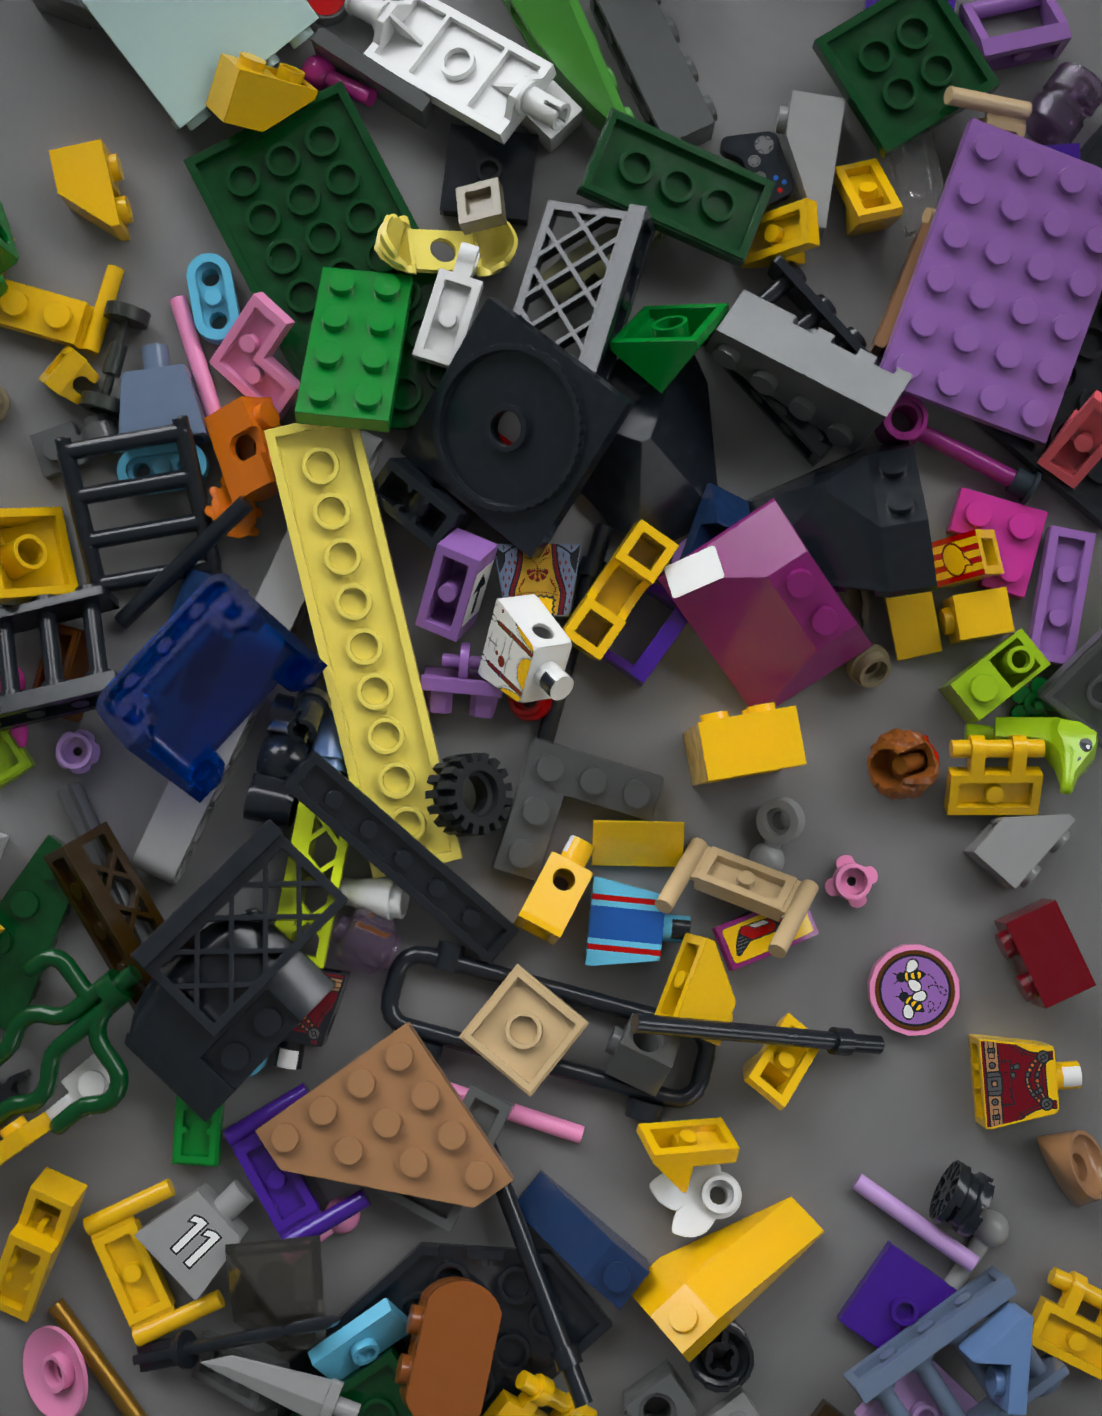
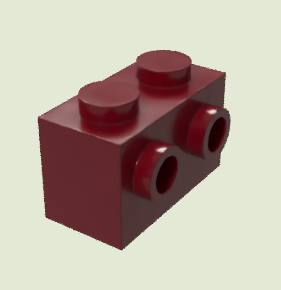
[994,898,1096,1009]

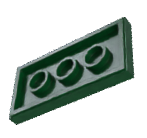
[576,107,776,268]

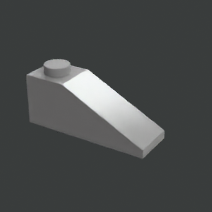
[775,90,846,240]

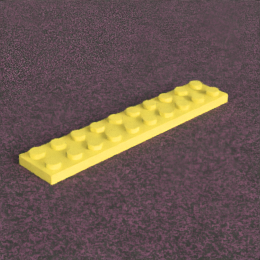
[264,423,463,879]

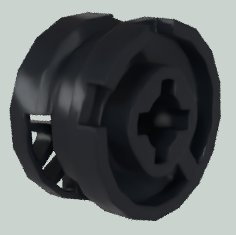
[929,1160,995,1237]
[689,1320,754,1393]

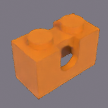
[203,396,281,503]

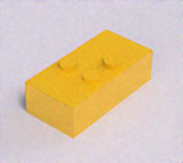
[683,702,807,786]

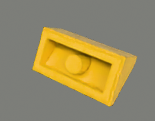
[592,820,685,867]

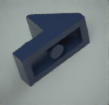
[680,483,750,560]

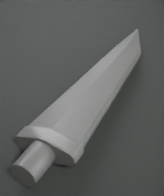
[199,1355,361,1416]

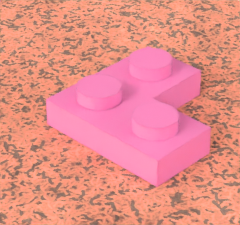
[209,292,300,420]

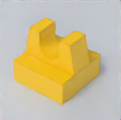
[38,345,100,405]

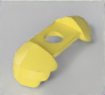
[374,213,518,277]

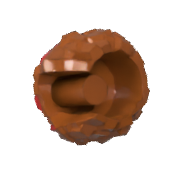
[866,728,940,800]

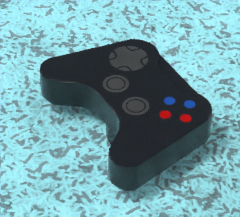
[719,131,794,211]

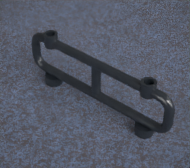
[380,940,716,1123]

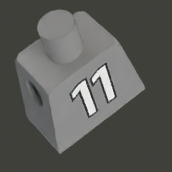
[134,1180,254,1301]

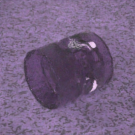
[1026,62,1102,145]

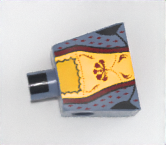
[495,544,581,622]

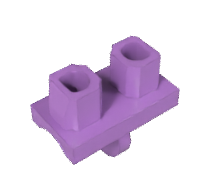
[421,642,503,718]

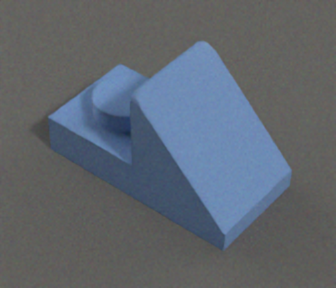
[959,1302,1034,1415]

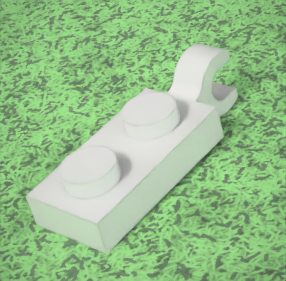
[412,242,484,369]

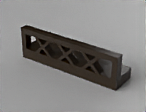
[43,822,164,1012]

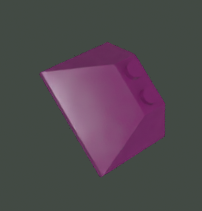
[657,498,872,707]

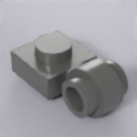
[30,413,119,480]

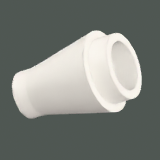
[340,877,410,922]

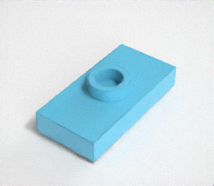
[308,1298,408,1380]

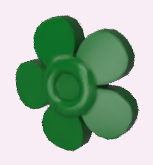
[1010,677,1056,717]

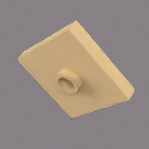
[459,964,590,1097]

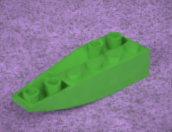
[502,0,635,132]

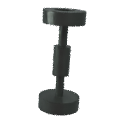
[79,300,151,419]

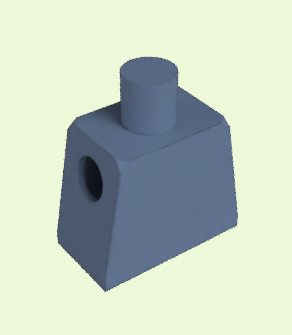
[119,343,212,445]

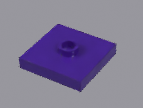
[837,1240,957,1348]

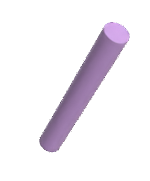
[851,1173,980,1272]

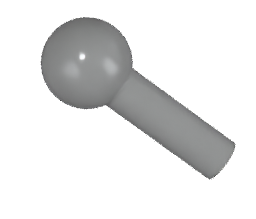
[944,1209,1009,1291]

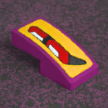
[711,909,820,971]

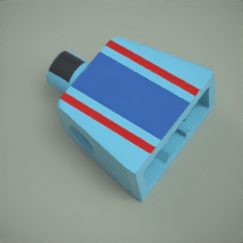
[584,876,691,966]

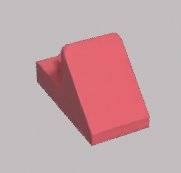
[1037,389,1102,489]

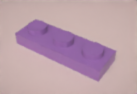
[1028,525,1096,666]

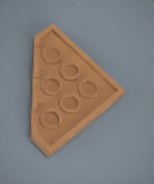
[255,1022,515,1208]

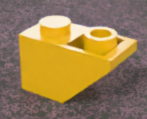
[206,52,318,132]
[48,139,134,241]

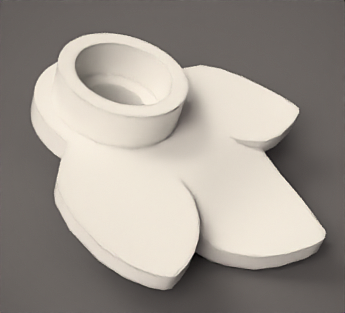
[649,1164,742,1237]

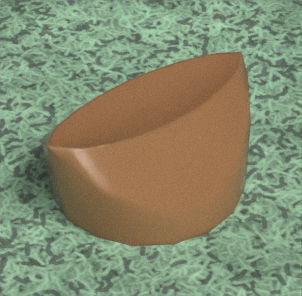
[1037,1130,1102,1208]

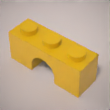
[562,519,679,661]

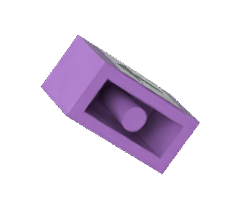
[415,528,499,642]

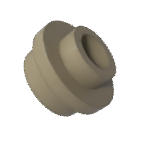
[846,644,891,688]

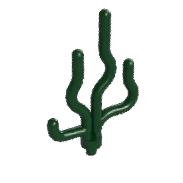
[0,948,142,1135]

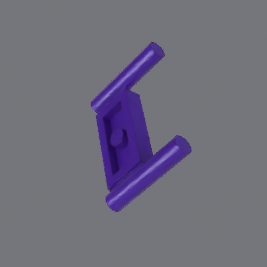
[223,1082,371,1254]

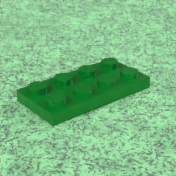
[295,267,413,432]

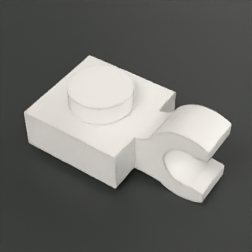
[45,1054,110,1120]

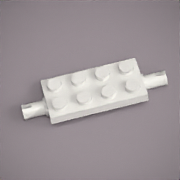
[344,0,571,144]

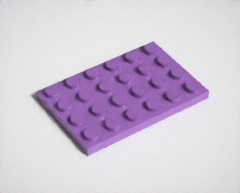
[879,118,1102,445]

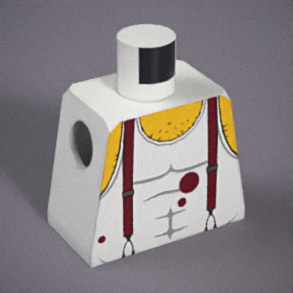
[478,594,574,703]

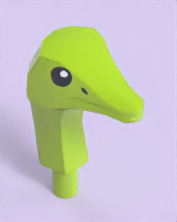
[964,717,1098,795]

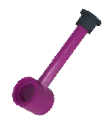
[874,395,1042,505]

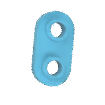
[186,253,240,345]
[117,442,210,495]

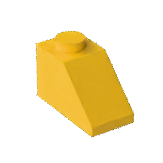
[654,933,736,1046]

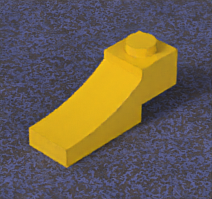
[0,1166,88,1322]

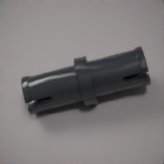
[287,667,332,744]

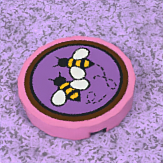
[867,944,960,1036]

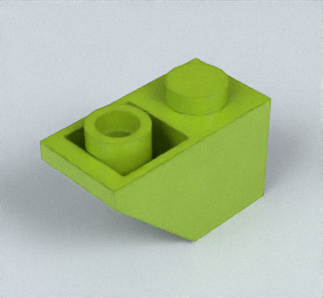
[938,628,1050,723]

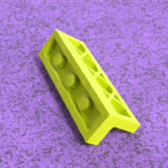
[275,785,360,969]

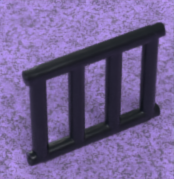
[54,415,224,592]

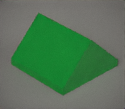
[610,303,729,393]

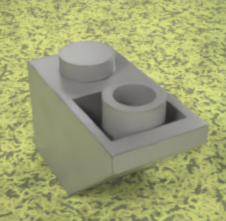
[963,814,1076,889]

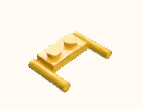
[0,238,125,355]
[83,1178,225,1347]

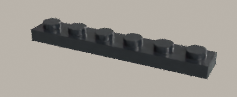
[282,749,520,965]

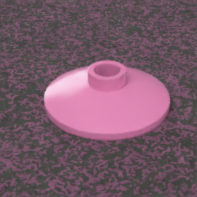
[22,1325,88,1416]

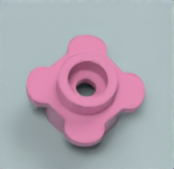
[824,855,878,908]

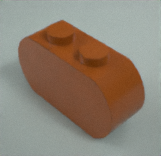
[395,1276,502,1416]

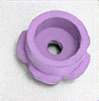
[55,729,101,774]

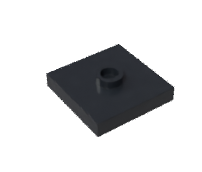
[439,124,539,226]

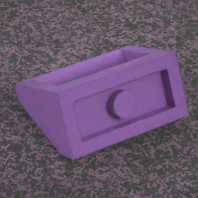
[959,0,1072,71]

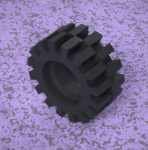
[425,752,513,837]

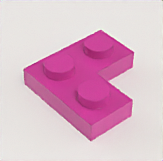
[946,487,1048,600]

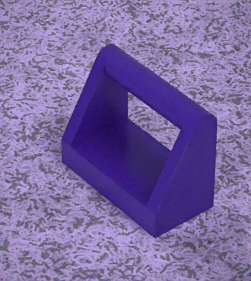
[602,583,688,687]

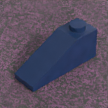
[518,1170,650,1309]

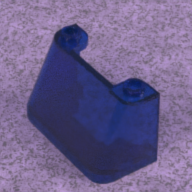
[96,573,328,803]

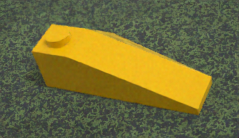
[631,1196,825,1363]

